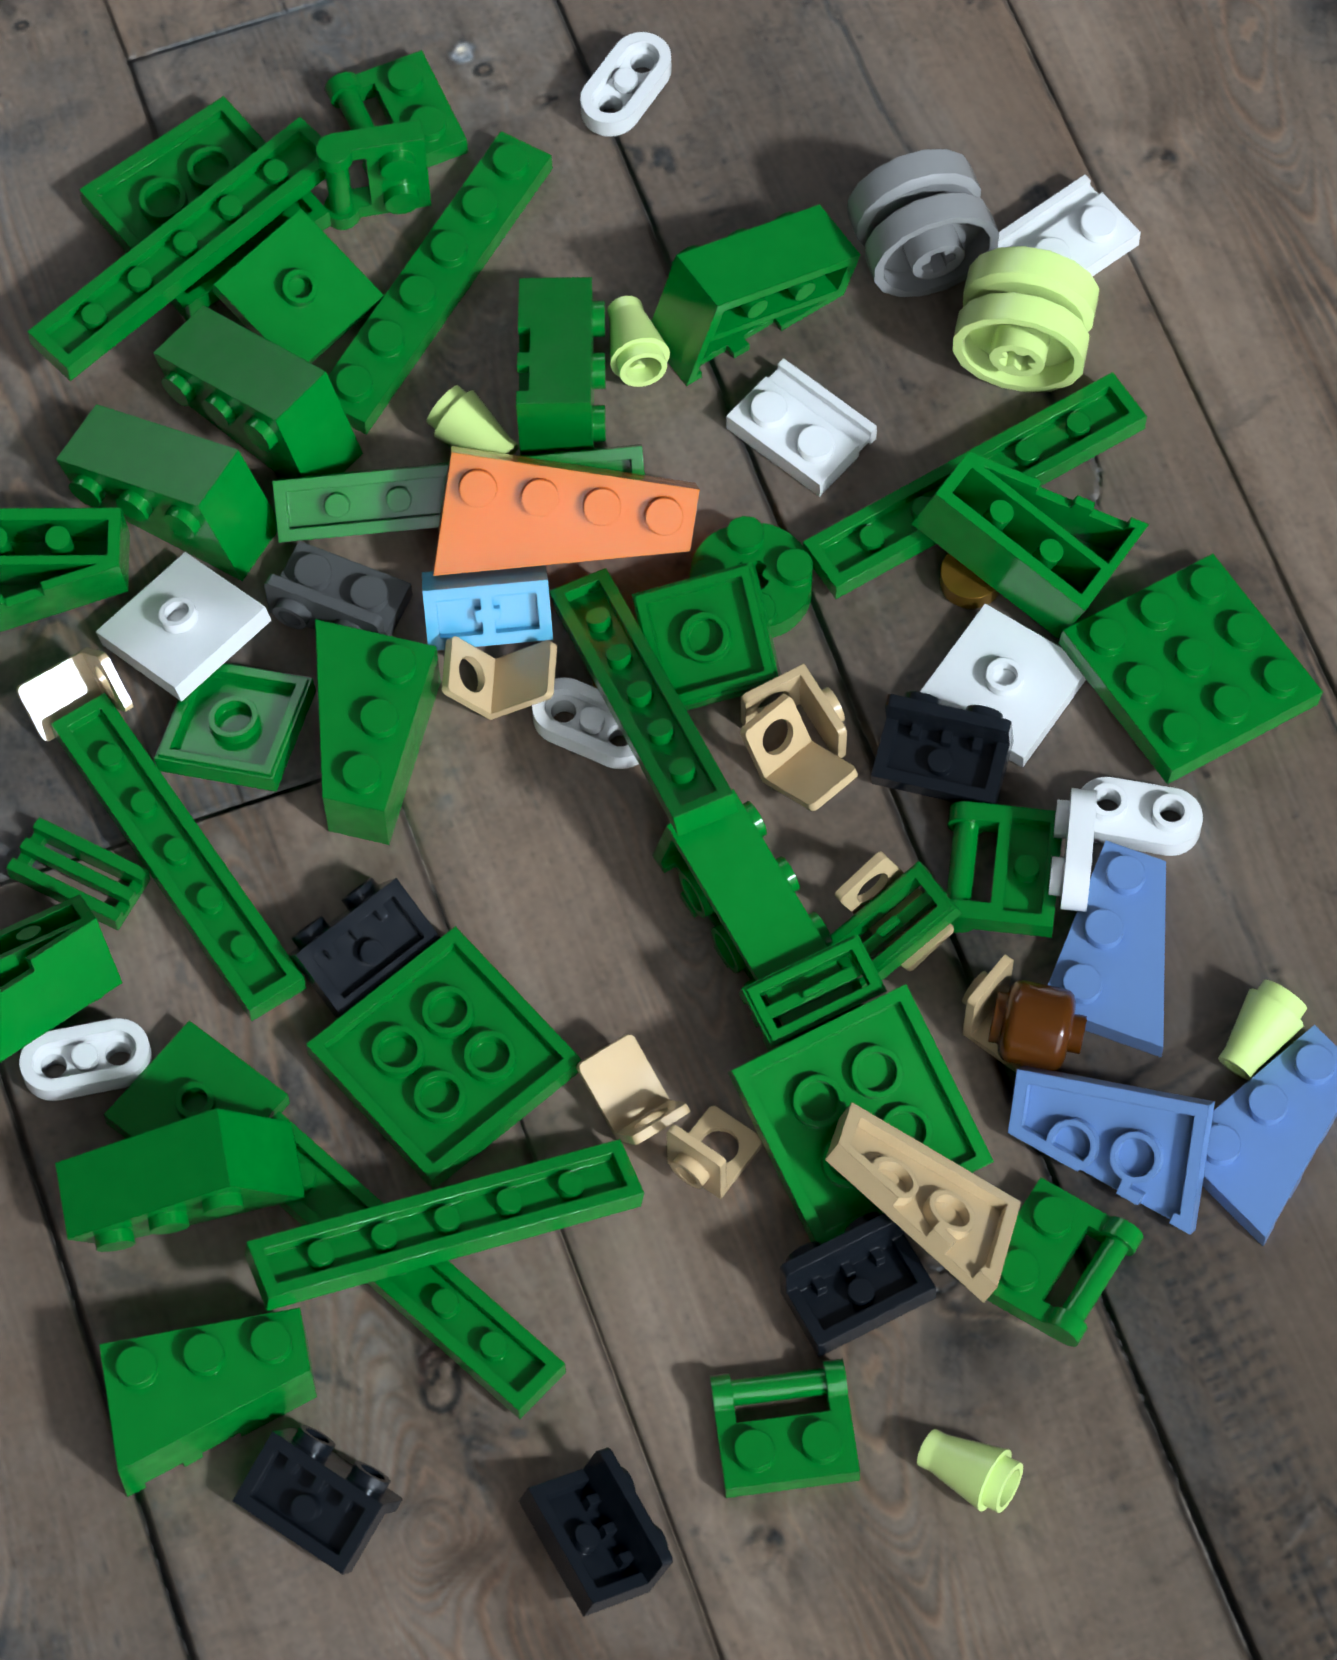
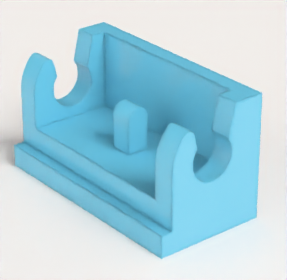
[422,565,553,650]

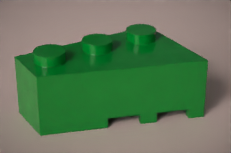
[651,204,861,386]
[516,277,606,456]
[153,305,363,478]
[56,404,278,581]
[911,451,1149,639]
[0,508,130,632]
[0,894,123,1062]
[55,1108,305,1252]

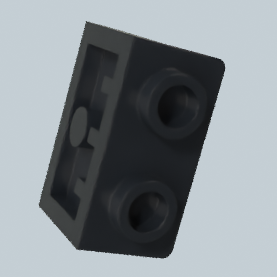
[288,878,441,1018]
[232,1425,403,1575]

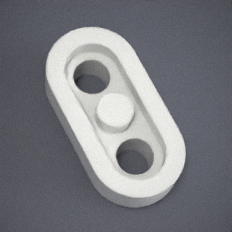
[580,32,671,136]
[532,677,639,769]
[1081,777,1203,856]
[1048,788,1097,912]
[19,1018,152,1101]

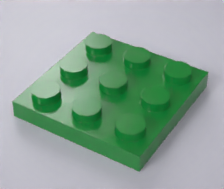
[79,96,331,321]
[1058,553,1323,784]
[306,926,582,1190]
[727,984,994,1244]

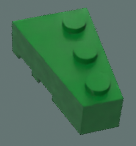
[315,619,441,845]
[99,1307,317,1497]

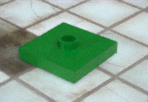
[212,209,384,363]
[632,561,781,711]
[154,663,316,792]
[104,1020,290,1139]

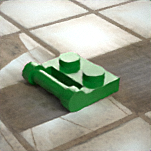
[324,50,468,175]
[316,119,432,230]
[946,801,1062,938]
[987,1177,1144,1347]
[709,1358,860,1498]

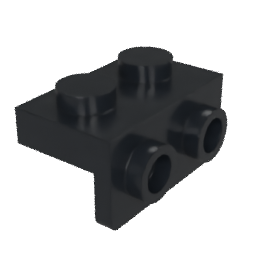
[871,691,1014,804]
[780,1212,936,1357]
[519,1447,673,1617]

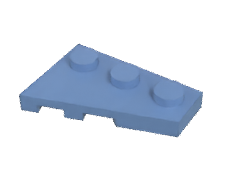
[1048,840,1166,1057]
[1202,1025,1337,1246]
[1008,1065,1215,1234]

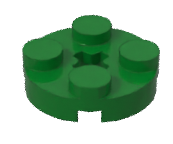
[689,516,813,638]

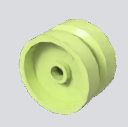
[952,246,1099,392]

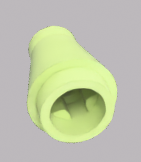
[607,296,670,387]
[427,385,519,455]
[1218,980,1307,1080]
[917,1429,1023,1513]

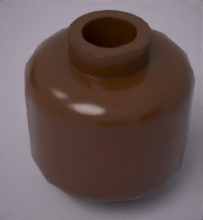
[988,980,1087,1071]

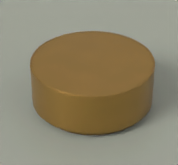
[940,553,999,609]

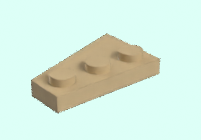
[825,1102,1021,1303]

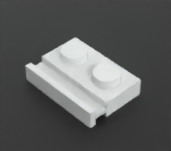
[998,175,1141,276]
[726,358,877,497]

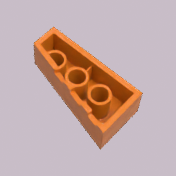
[433,446,700,576]

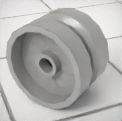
[847,149,999,297]

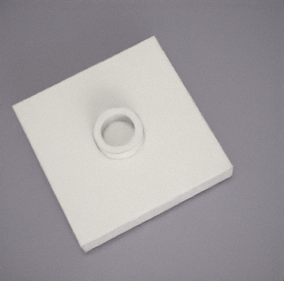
[96,552,271,702]
[920,604,1086,768]

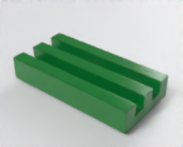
[6,817,151,931]
[831,861,962,988]
[739,933,887,1051]

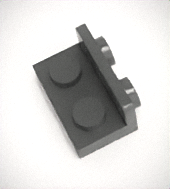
[264,541,413,636]

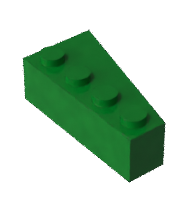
[652,789,862,1046]

